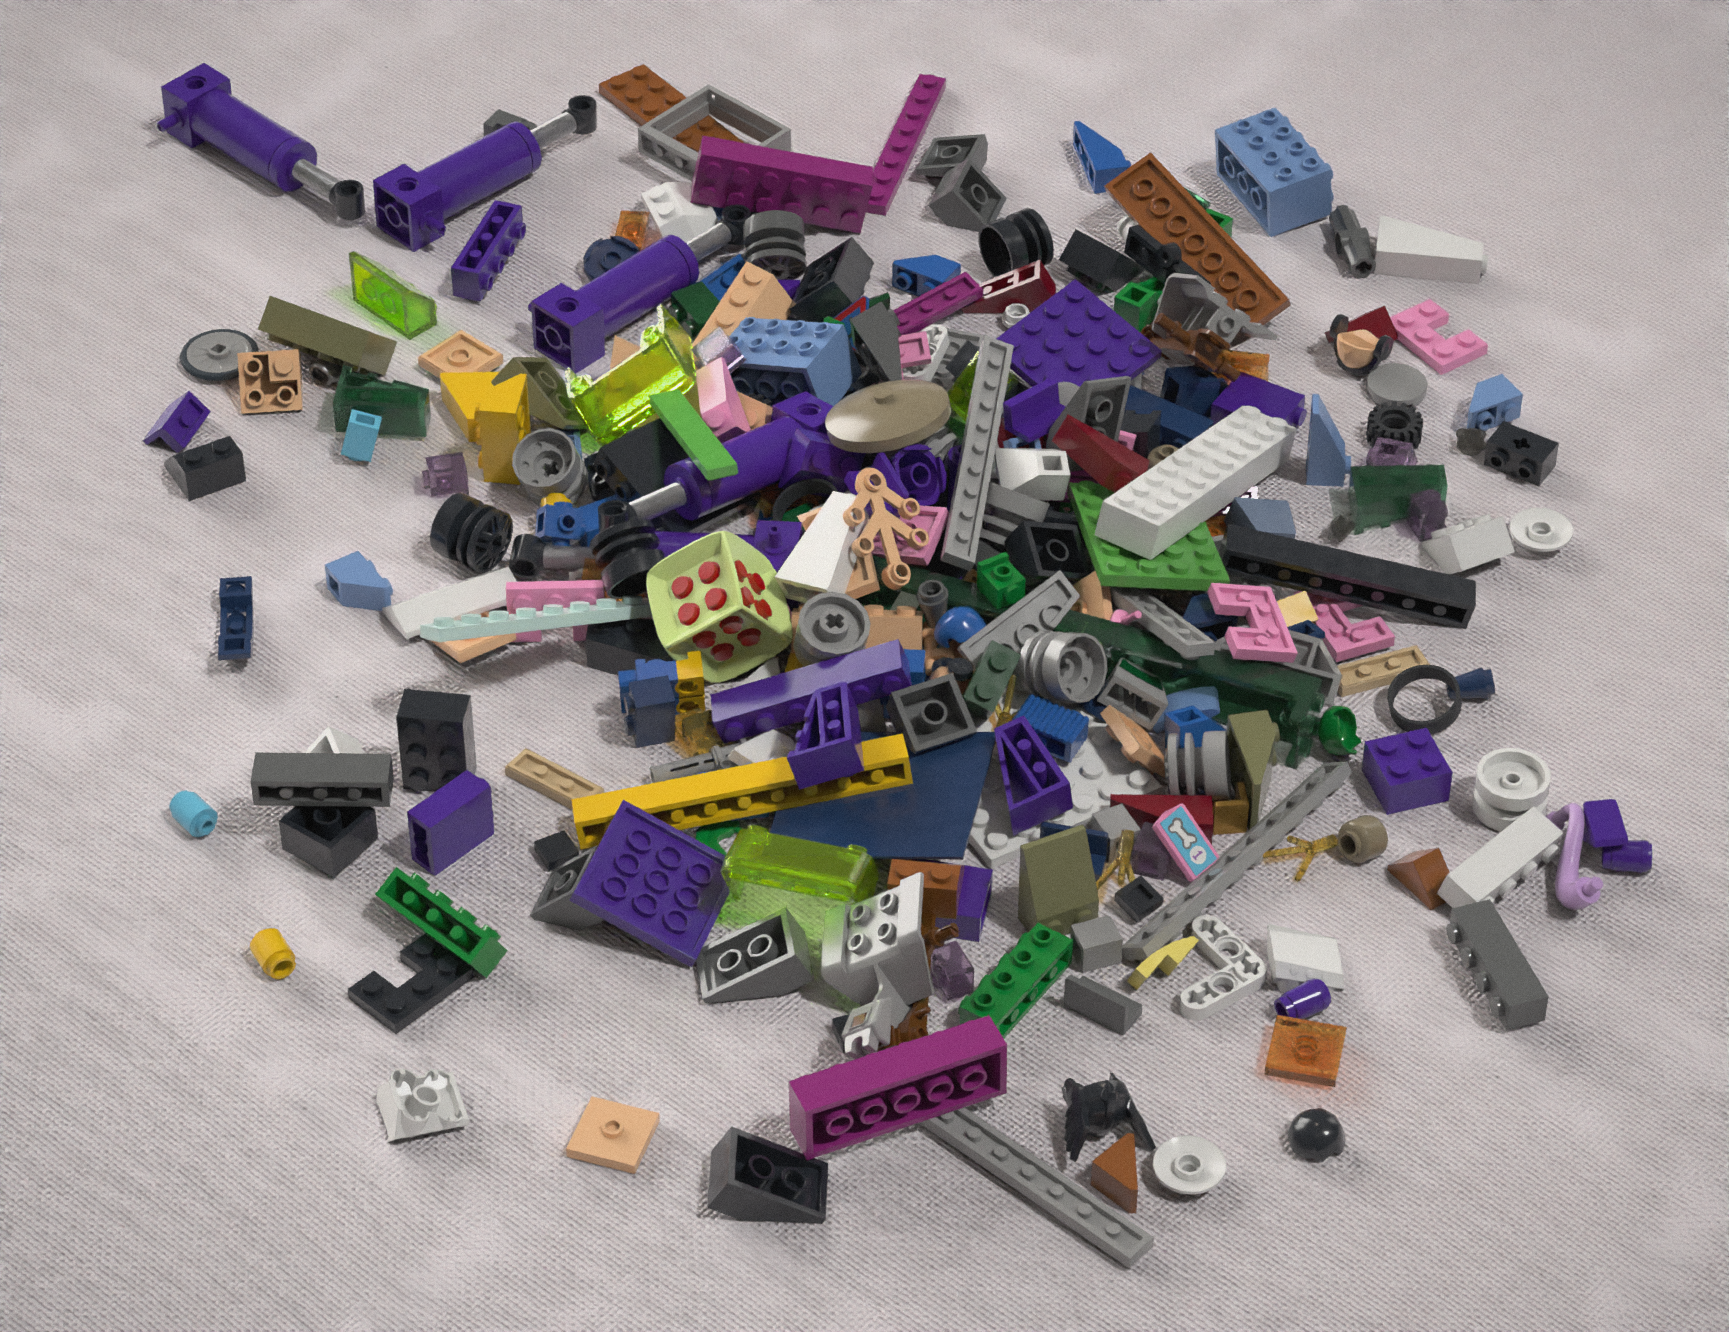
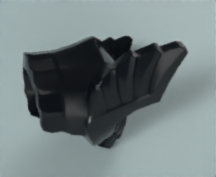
[1061,1073,1156,1162]

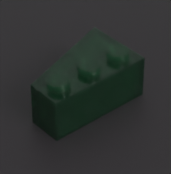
[333,365,431,437]
[1348,464,1448,535]

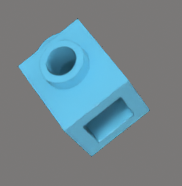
[341,409,382,462]

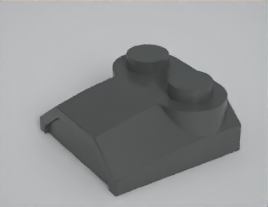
[916,134,988,178]

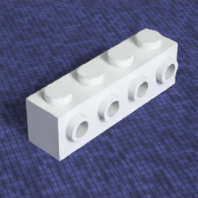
[1437,806,1563,908]

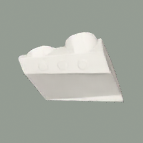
[1267,924,1344,993]
[376,1069,469,1142]

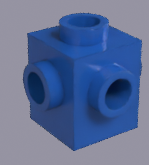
[535,502,586,549]

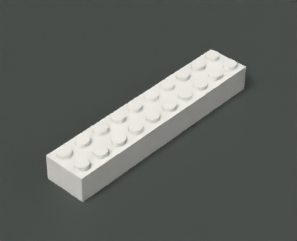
[1094,406,1297,560]

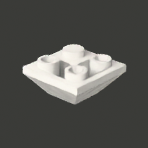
[994,448,1070,500]

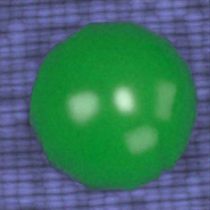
[1318,706,1361,756]

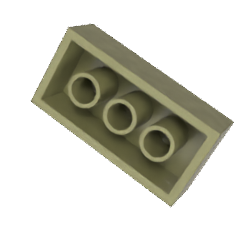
[258,296,397,377]

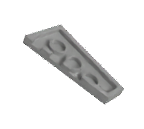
[957,571,1080,695]

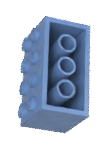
[1215,107,1334,237]
[708,317,862,407]

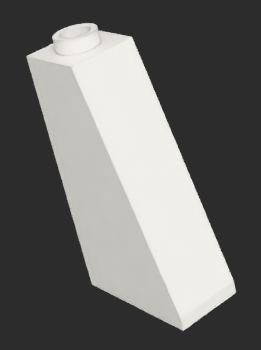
[1374,216,1488,284]
[775,491,870,603]

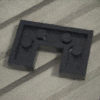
[348,933,474,1034]

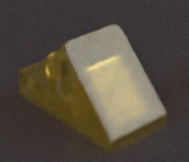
[675,708,724,764]

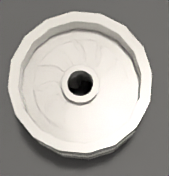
[1472,748,1551,832]

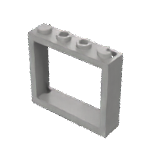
[638,84,791,181]

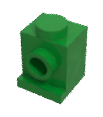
[977,552,1026,609]

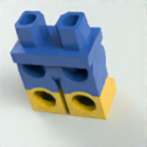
[618,650,706,717]

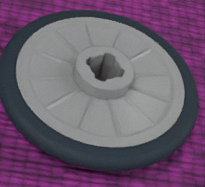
[180,329,259,381]

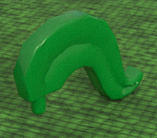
[695,820,745,857]

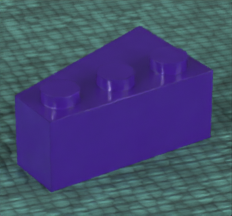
[787,681,864,790]
[994,715,1073,836]

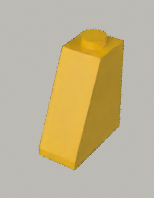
[440,372,499,442]

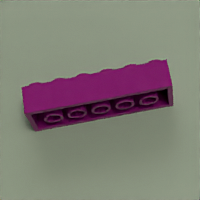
[690,135,873,233]
[788,1015,1007,1160]

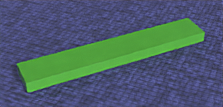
[649,389,738,481]

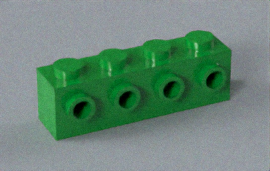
[375,867,508,978]
[958,923,1073,1039]

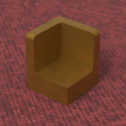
[1212,782,1249,835]

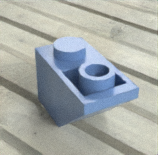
[1466,374,1523,436]
[325,551,393,611]

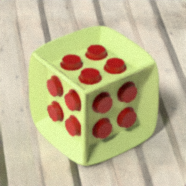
[646,531,793,683]

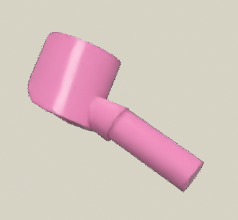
[1108,609,1142,635]

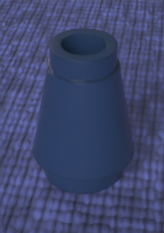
[1446,667,1495,699]

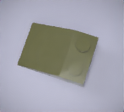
[491,357,598,429]
[1227,710,1280,830]
[1018,824,1099,935]

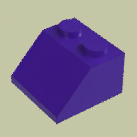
[778,428,866,498]

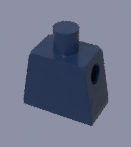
[1160,366,1228,418]

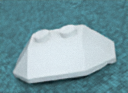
[641,182,718,243]

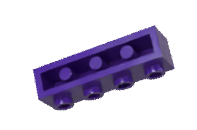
[451,200,526,301]

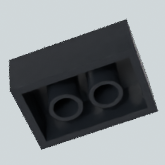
[789,237,874,323]
[396,689,477,792]

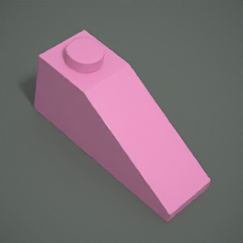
[696,357,751,443]

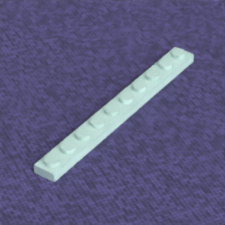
[420,595,653,642]

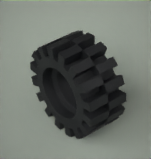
[1366,402,1423,456]

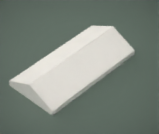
[382,567,517,639]

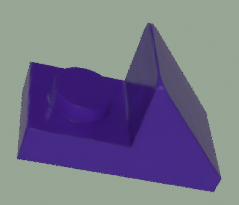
[1583,799,1628,848]

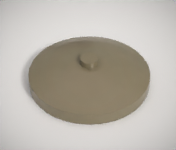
[825,380,951,453]

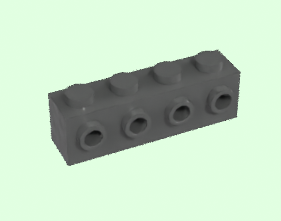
[250,752,394,807]
[1446,899,1549,1030]

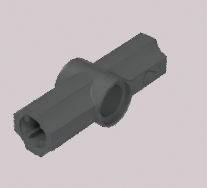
[1329,205,1376,279]

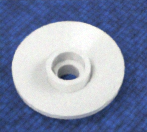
[1510,508,1573,552]
[1153,1135,1226,1194]

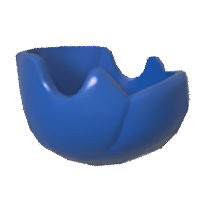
[934,606,987,648]

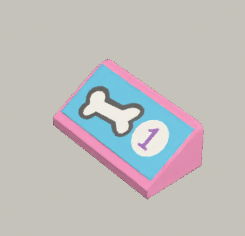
[1152,804,1219,882]

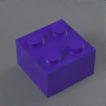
[1362,728,1453,815]

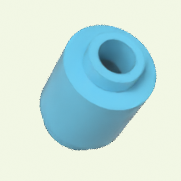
[169,790,218,837]

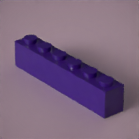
[710,639,912,744]

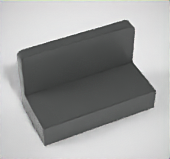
[1064,975,1143,1036]

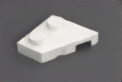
[728,729,797,766]

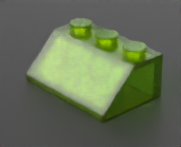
[349,251,437,340]

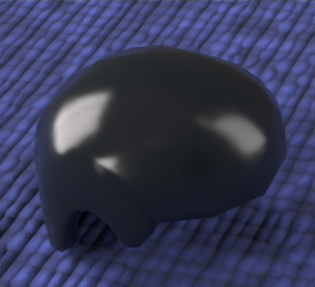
[1287,1108,1346,1162]

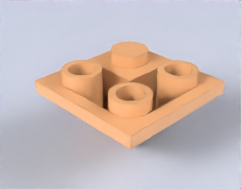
[237,349,303,414]

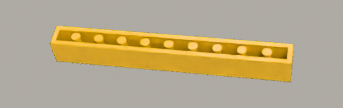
[571,734,913,850]

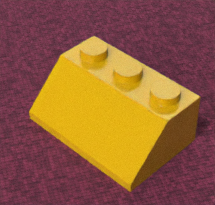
[474,374,531,485]

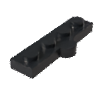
[1124,225,1211,285]

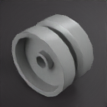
[793,592,870,667]

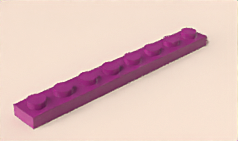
[866,74,946,216]

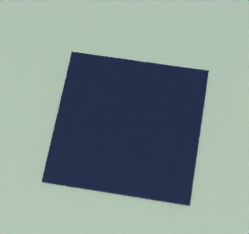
[762,732,996,860]

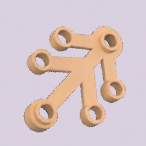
[843,467,929,590]

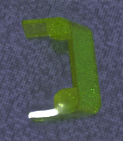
[564,304,696,446]
[721,825,879,906]

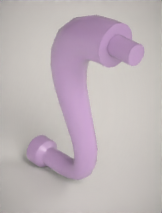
[1545,803,1603,910]

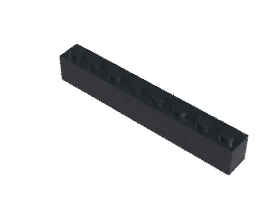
[1219,524,1476,629]

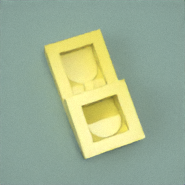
[1127,936,1199,990]

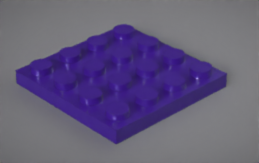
[996,279,1162,387]
[569,800,743,967]

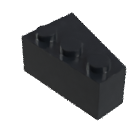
[585,618,675,675]

